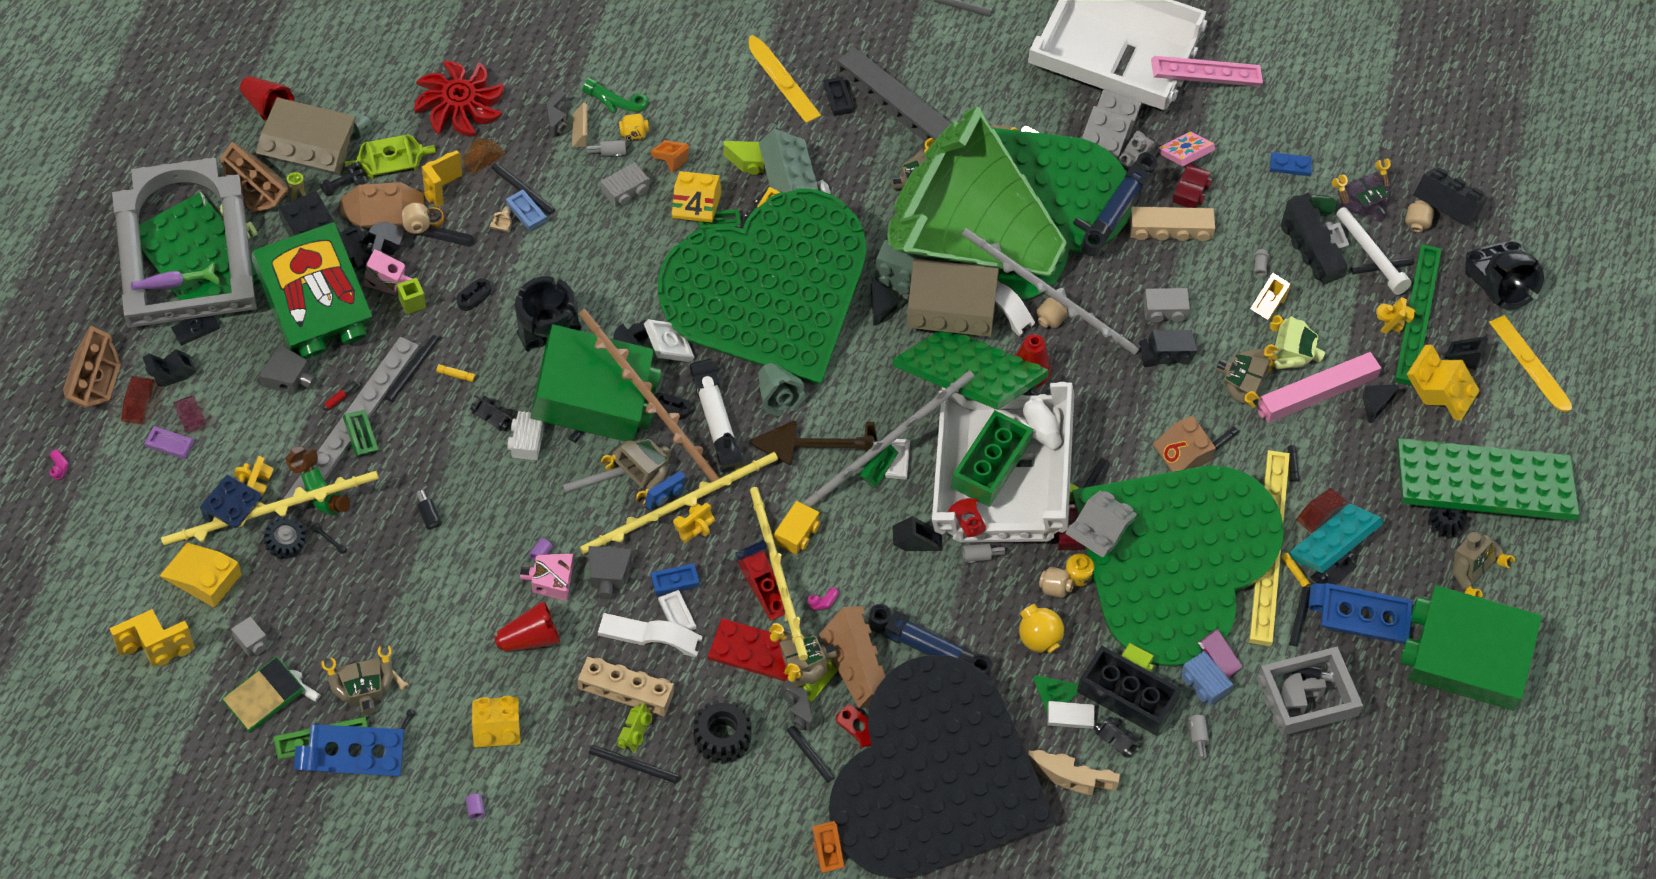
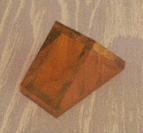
[461,138,506,174]

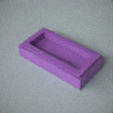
[144,426,195,459]

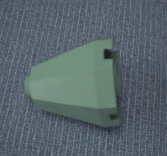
[758,363,806,416]

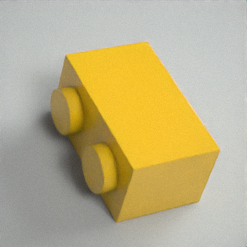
[774,500,821,555]

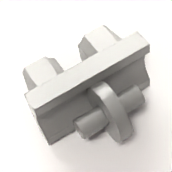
[1118,131,1155,169]

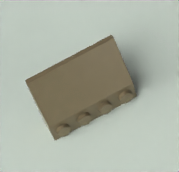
[256,98,356,176]
[906,259,998,337]

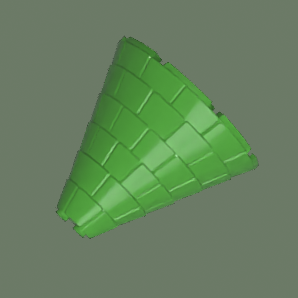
[887,106,1067,277]

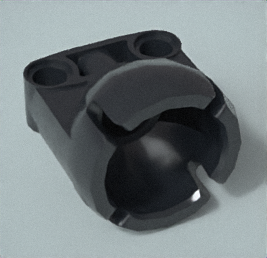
[1465,241,1544,309]
[514,276,582,352]

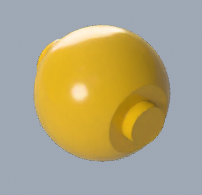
[1019,604,1064,654]

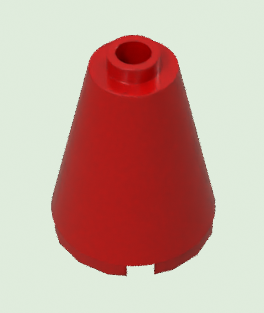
[240,76,295,121]
[1014,334,1051,387]
[494,601,560,652]

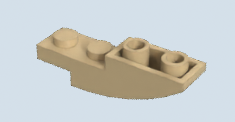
[1028,750,1120,795]

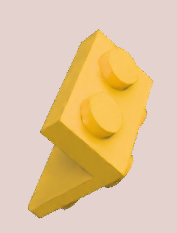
[422,151,462,207]
[472,696,520,747]

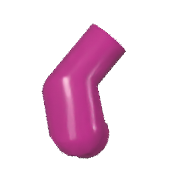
[49,449,69,480]
[808,587,840,611]

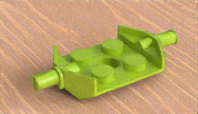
[345,134,436,179]

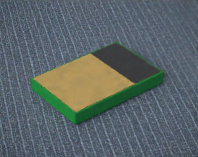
[222,656,306,733]

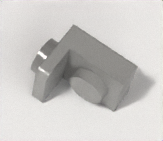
[1322,221,1349,249]

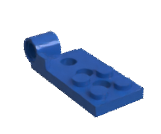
[1308,583,1413,644]
[294,725,405,776]

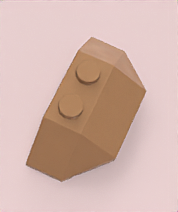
[220,142,288,213]
[340,182,424,228]
[63,326,121,408]

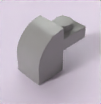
[1280,673,1326,716]

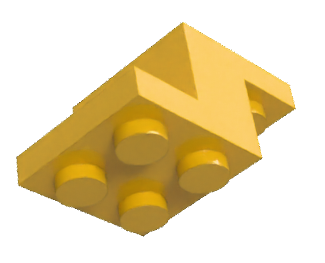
[1407,345,1480,421]
[109,609,195,668]

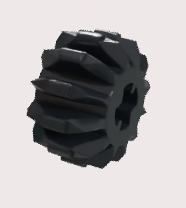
[1428,507,1466,539]

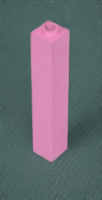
[1257,352,1381,423]

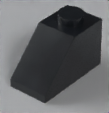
[892,516,943,551]

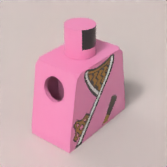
[364,249,413,295]
[520,554,573,601]

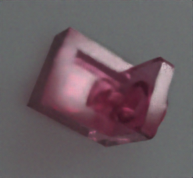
[173,395,206,432]

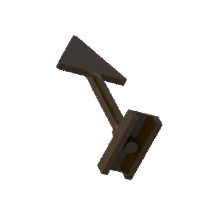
[749,421,878,465]

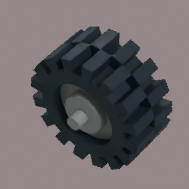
[264,516,306,559]

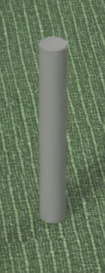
[562,467,627,493]

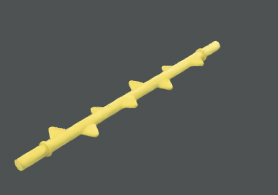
[580,452,778,555]
[161,471,379,546]
[750,487,808,660]

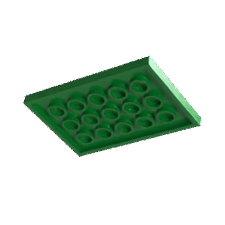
[139,192,260,301]
[893,331,1049,410]

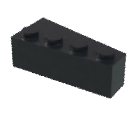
[1281,192,1348,285]

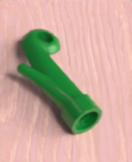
[582,78,649,114]

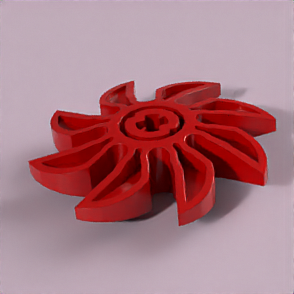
[414,61,504,136]

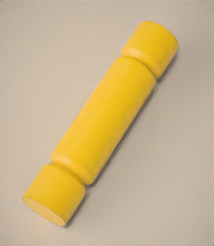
[436,364,476,382]
[1281,553,1311,587]

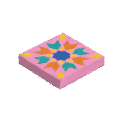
[1158,131,1215,166]

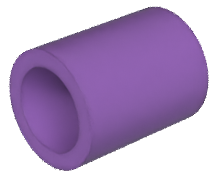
[529,538,553,560]
[466,794,485,820]

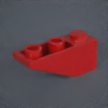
[737,550,785,621]

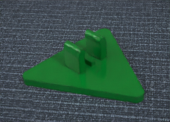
[1033,675,1078,715]

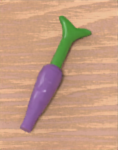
[131,262,220,290]

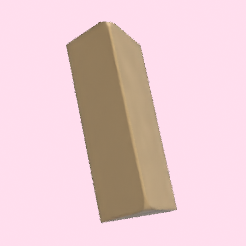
[572,103,588,147]

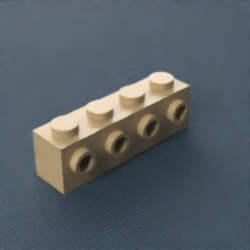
[578,657,674,716]

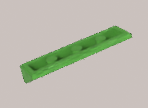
[273,716,368,760]

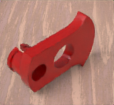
[948,498,986,537]
[835,704,872,749]

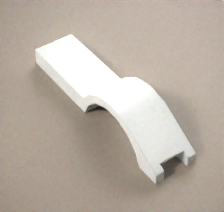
[959,262,1035,337]
[598,613,702,657]

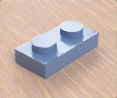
[506,190,547,231]

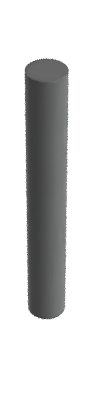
[933,0,992,17]

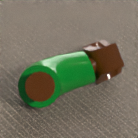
[286,446,350,515]

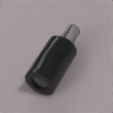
[417,490,442,530]
[1292,666,1334,682]

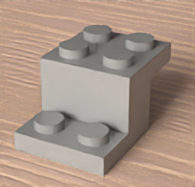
[1082,89,1142,158]
[1065,491,1137,557]

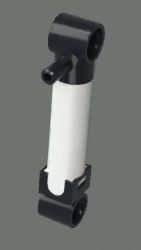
[690,358,743,472]

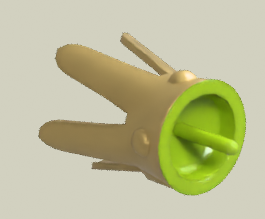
[286,172,306,201]

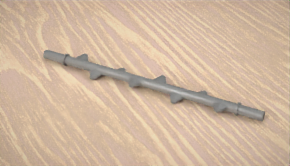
[961,228,1139,355]
[802,370,975,508]

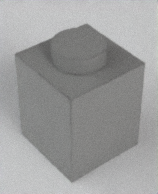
[231,616,268,657]

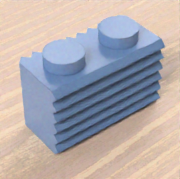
[1181,651,1234,706]

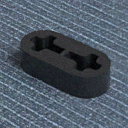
[456,278,491,311]
[654,392,690,419]

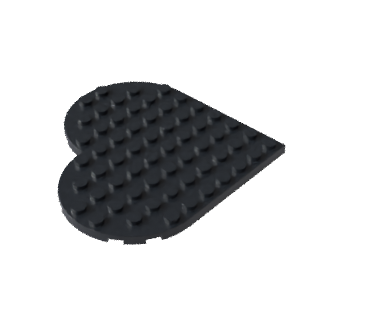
[829,655,1057,879]

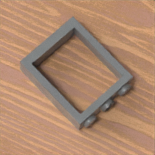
[1256,646,1363,736]

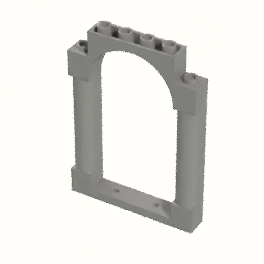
[112,158,257,328]

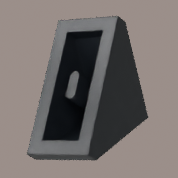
[871,280,898,326]
[1445,336,1488,370]
[1363,384,1399,423]

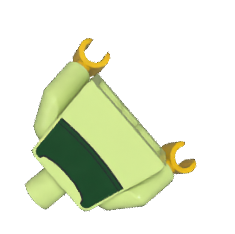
[1267,315,1325,373]

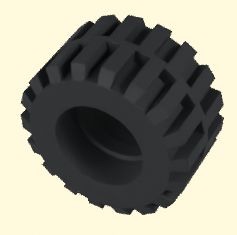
[693,700,752,764]

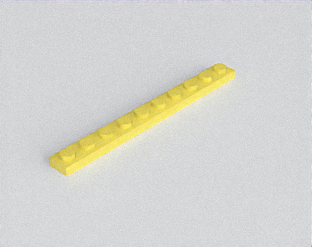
[1249,450,1290,646]

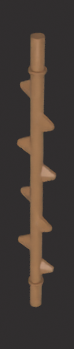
[579,309,720,482]

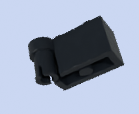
[1139,330,1197,367]

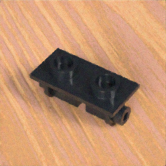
[470,395,513,431]
[1310,551,1357,585]
[1093,716,1140,758]

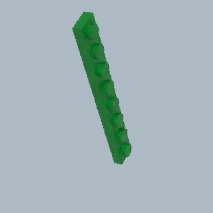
[1394,244,1442,386]

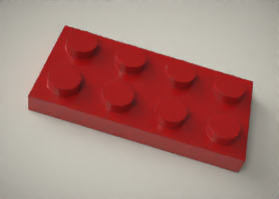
[708,618,789,681]

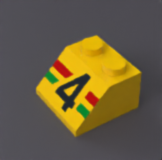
[672,171,722,222]

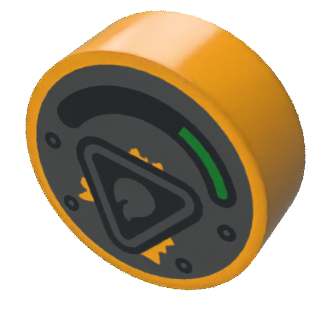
[428,207,444,227]

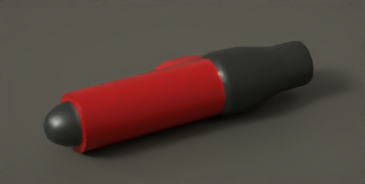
[323,380,358,411]

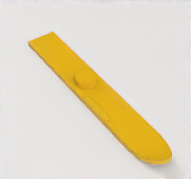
[748,35,821,123]
[1489,315,1572,412]

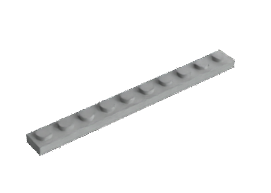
[284,337,419,510]

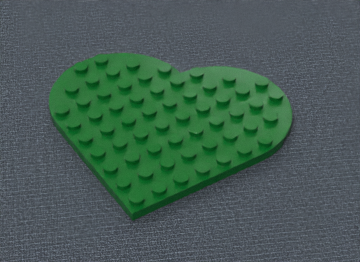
[953,127,1132,301]
[658,188,866,385]
[1072,466,1284,667]

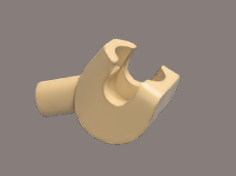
[489,207,512,233]

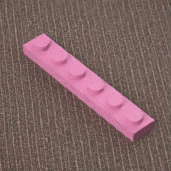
[1151,56,1263,86]

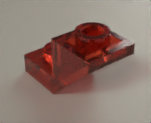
[121,376,154,425]
[1296,488,1347,533]

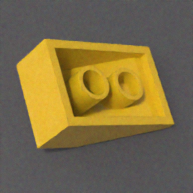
[160,543,242,608]

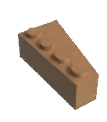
[819,606,885,708]

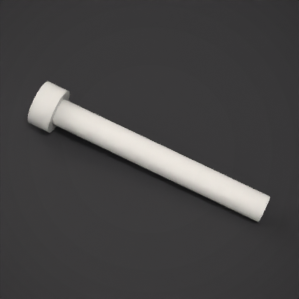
[1336,207,1411,295]

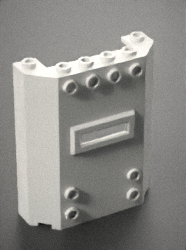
[1028,0,1207,110]
[932,382,1074,542]

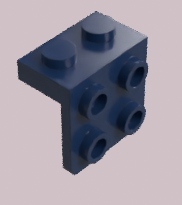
[200,475,262,528]

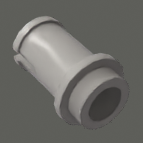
[1253,249,1270,276]

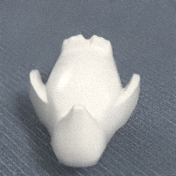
[1018,398,1062,449]

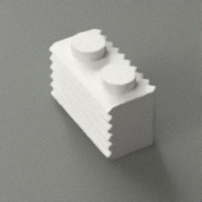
[508,411,545,460]

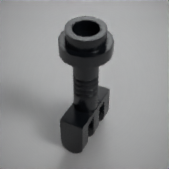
[320,161,368,196]

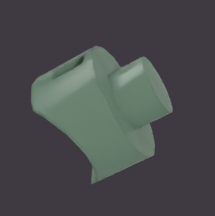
[347,109,373,139]

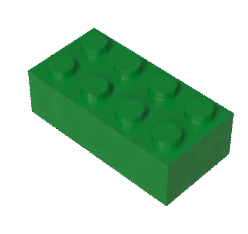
[951,410,1033,507]

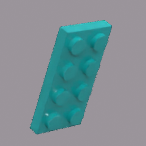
[1289,503,1383,573]

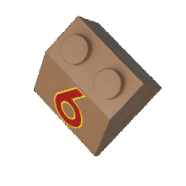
[1153,415,1216,472]

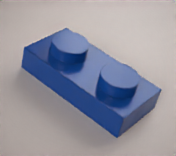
[1270,152,1312,177]
[645,471,686,510]
[651,563,699,596]

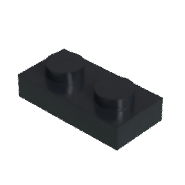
[823,76,853,116]

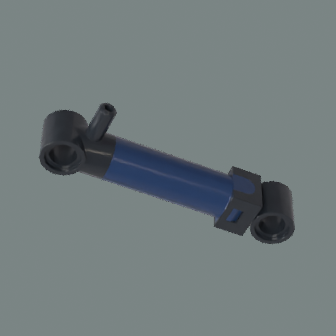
[1073,152,1157,256]
[868,604,992,678]

